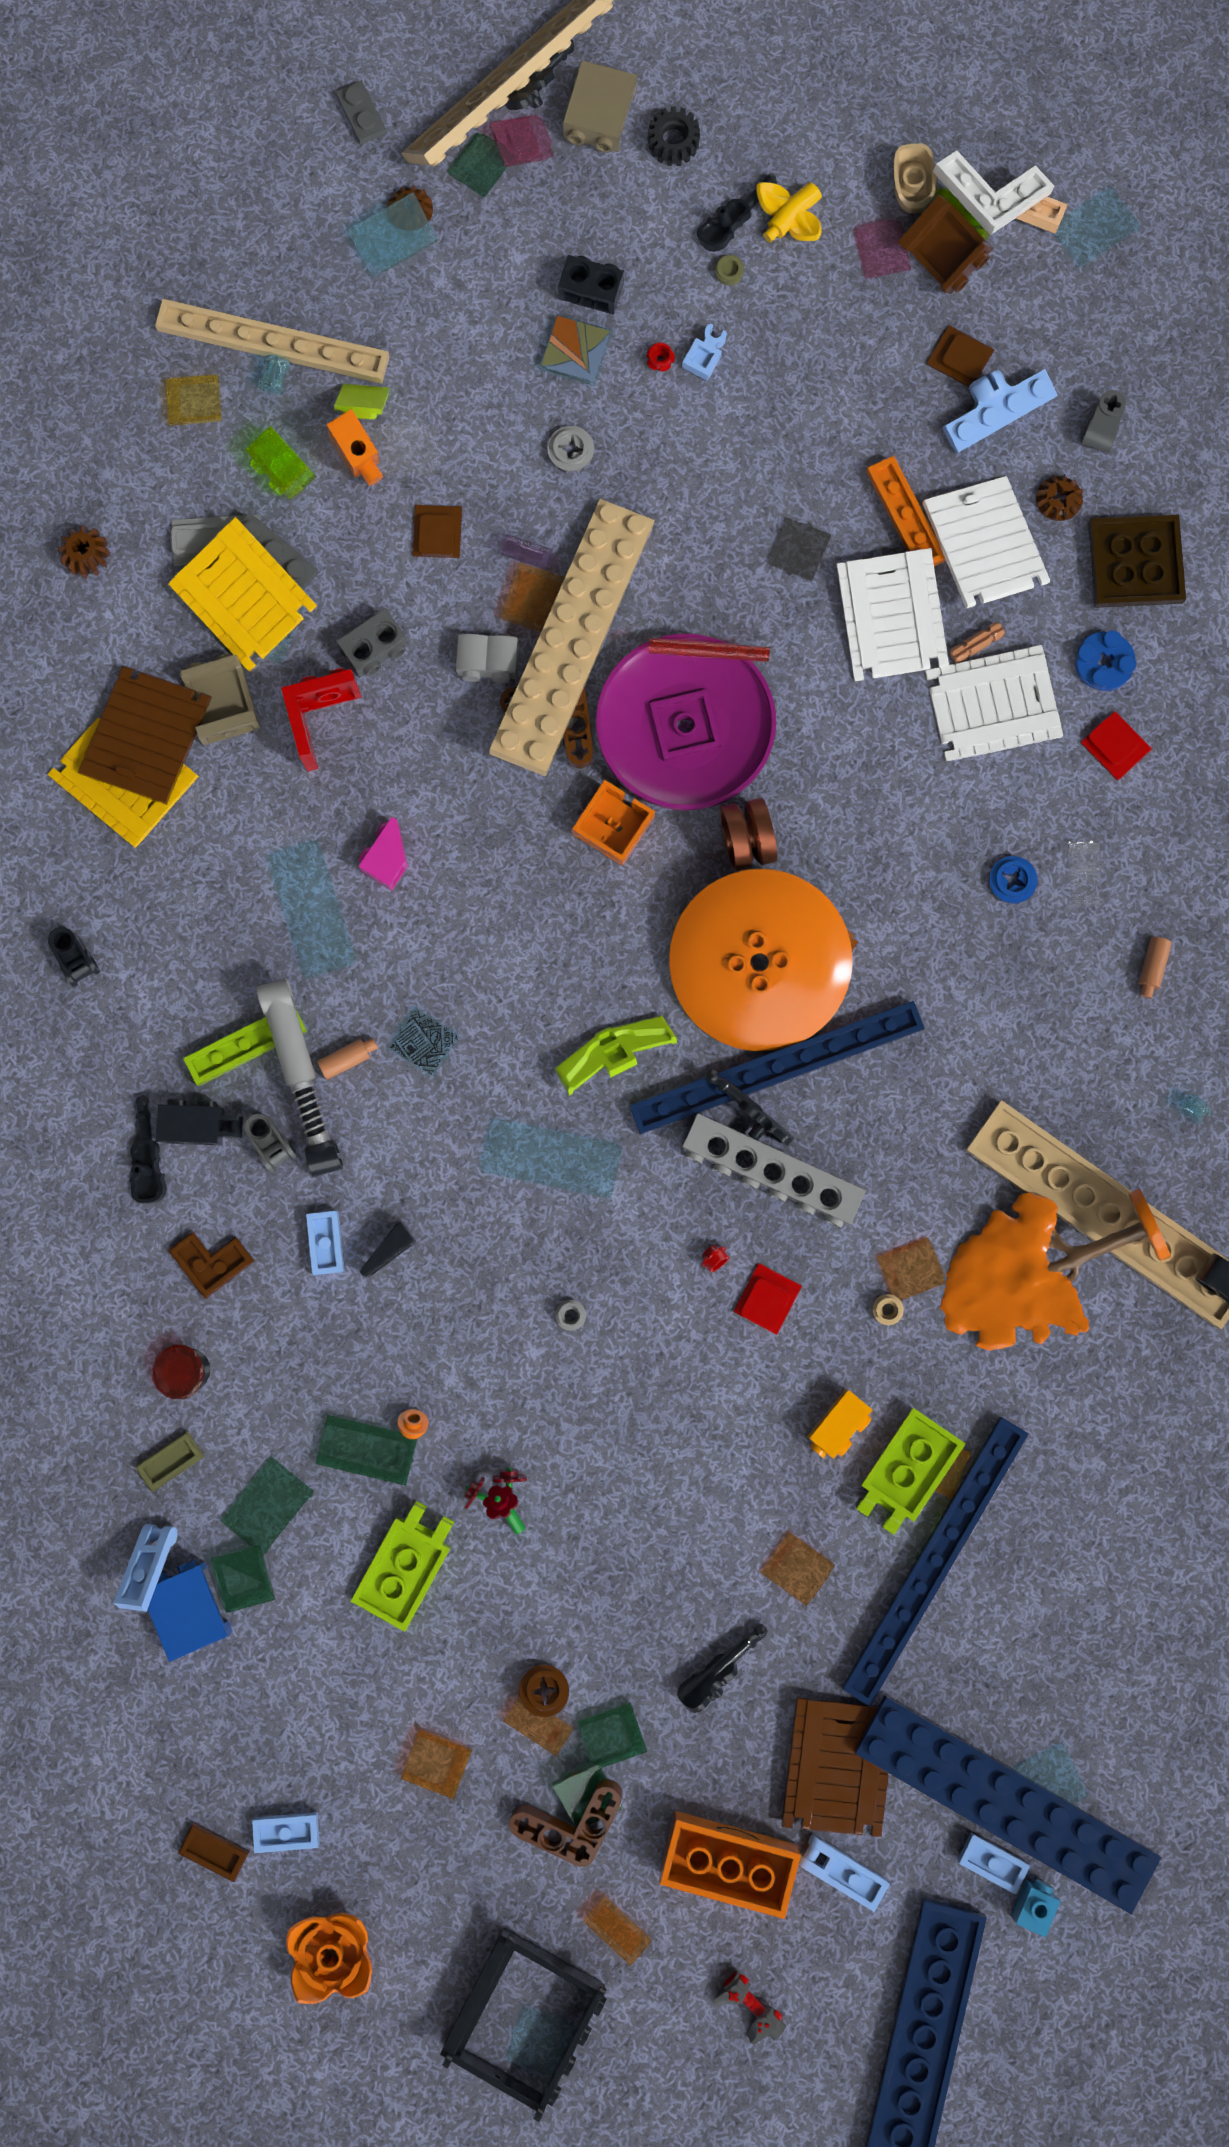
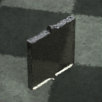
[767,517,831,581]

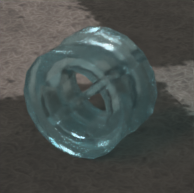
[1180,1094,1211,1124]

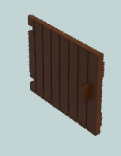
[78,666,212,805]
[781,1697,889,1837]

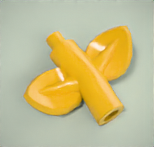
[756,182,822,243]

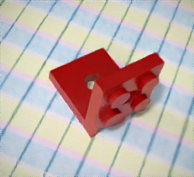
[281,668,362,772]

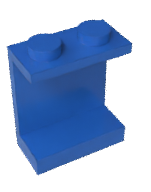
[148,1560,233,1662]

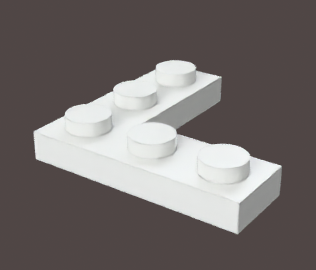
[933,150,1055,235]

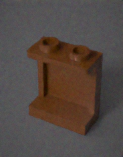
[898,195,993,294]

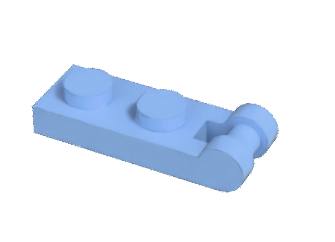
[113,1524,178,1612]
[799,1833,890,1912]

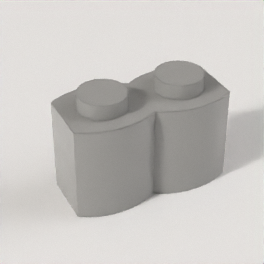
[456,634,519,684]

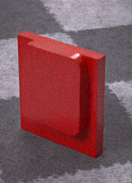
[1081,711,1152,781]
[733,1263,802,1335]

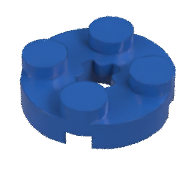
[1075,630,1137,691]

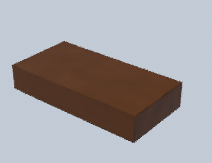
[178,1822,250,1882]

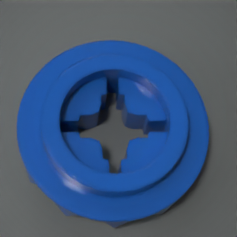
[988,856,1038,905]

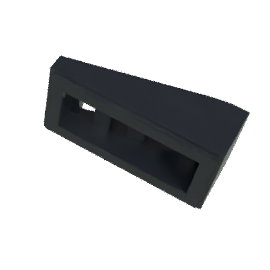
[360,1221,416,1278]

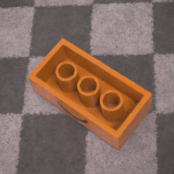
[659,1811,801,1919]

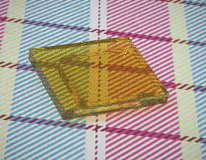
[165,374,222,426]

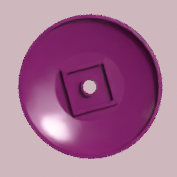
[596,634,776,811]

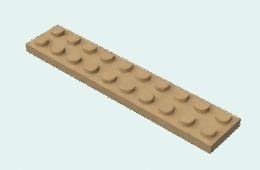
[401,0,614,166]
[489,499,654,776]
[965,1100,1229,1329]

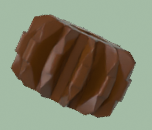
[57,525,111,579]

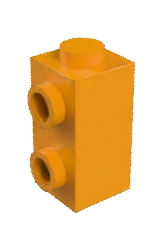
[807,1389,873,1459]

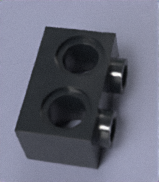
[558,255,624,315]

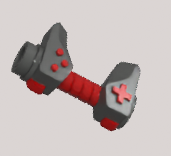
[714,1971,786,2044]

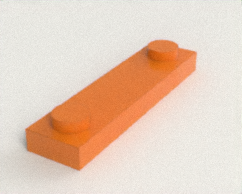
[866,456,945,567]

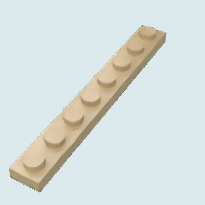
[155,299,390,384]

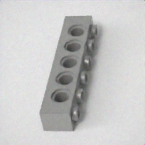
[682,1114,866,1228]

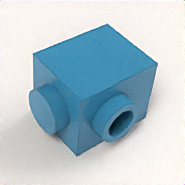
[1010,1879,1061,1938]

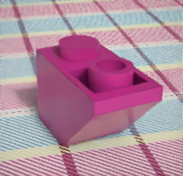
[358,817,408,891]

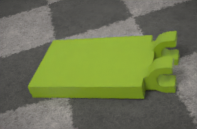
[856,1408,966,1535]
[351,1501,454,1632]

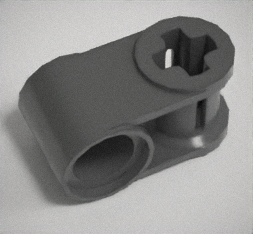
[1081,390,1126,454]
[244,1114,297,1174]

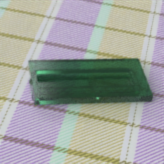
[315,1415,418,1486]

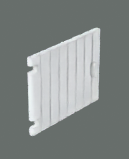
[922,476,1050,609]
[837,548,949,681]
[925,645,1063,762]

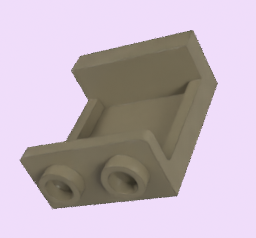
[563,60,638,153]
[179,654,261,746]

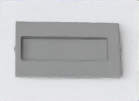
[171,514,261,566]

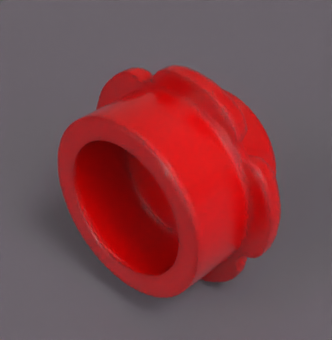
[646,342,675,372]
[701,1245,730,1273]

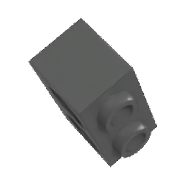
[336,608,408,678]

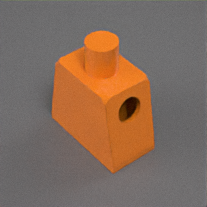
[326,409,383,486]

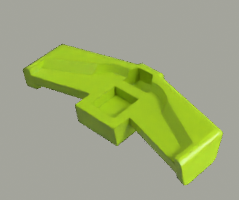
[555,1015,677,1096]

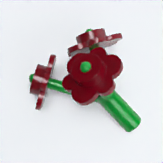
[463,1467,527,1534]

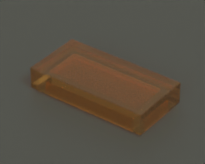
[503,1696,574,1757]
[583,1894,652,1966]

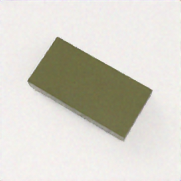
[135,1431,205,1493]

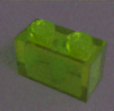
[245,426,317,500]

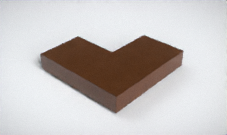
[168,1232,255,1299]

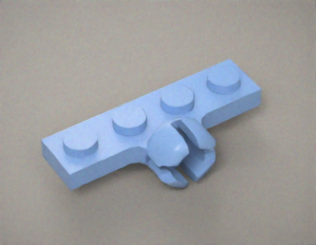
[942,369,1058,453]

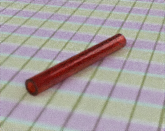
[649,638,770,662]

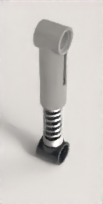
[256,978,343,1178]

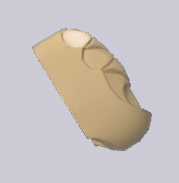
[894,143,937,214]

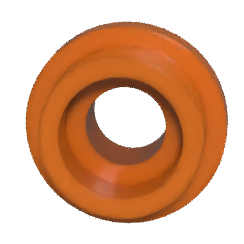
[397,1409,429,1439]

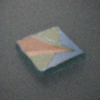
[539,314,612,387]

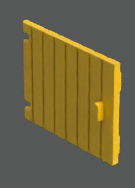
[168,517,317,672]
[47,718,199,848]

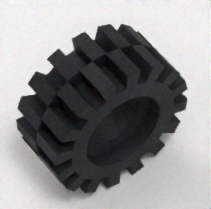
[648,106,700,166]

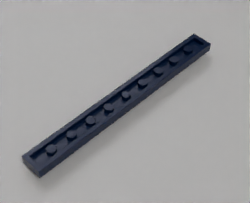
[629,1001,925,1135]
[842,1417,1029,1706]

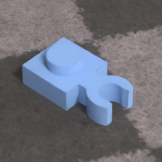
[682,323,727,381]

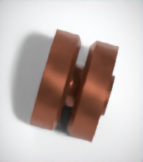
[720,797,777,872]

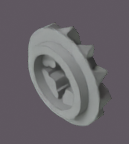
[547,426,594,473]

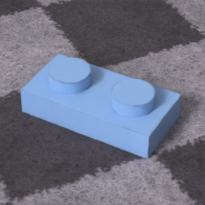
[306,1211,345,1276]
[252,1812,320,1853]
[957,1832,1030,1895]

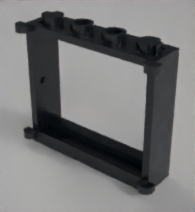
[440,1927,607,2122]

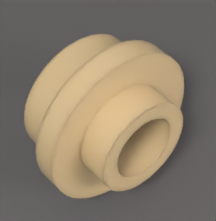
[872,1294,904,1325]

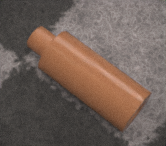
[1138,937,1172,999]
[317,1038,378,1080]

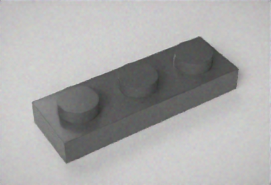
[241,512,318,590]

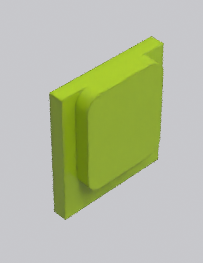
[334,383,389,419]

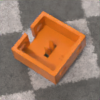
[572,780,655,866]

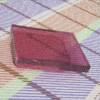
[490,115,554,167]
[855,220,911,279]

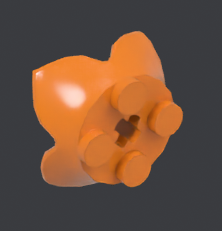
[286,1913,372,2004]

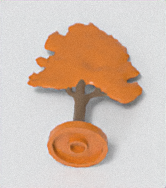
[940,1188,1171,1351]

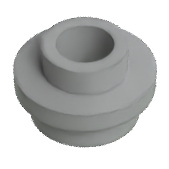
[555,1300,586,1331]

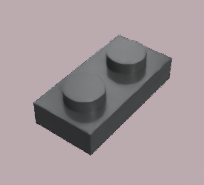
[336,80,387,145]

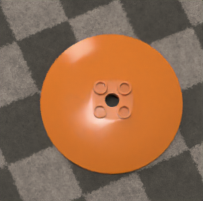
[669,869,852,1051]

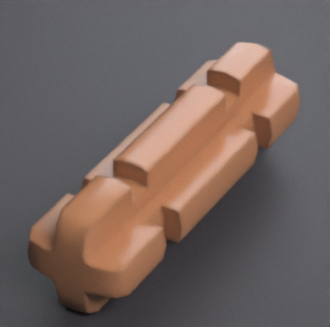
[949,622,1005,664]

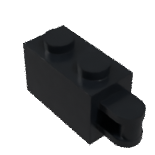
[155,1099,243,1146]

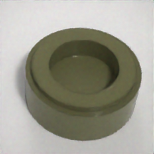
[715,255,744,286]

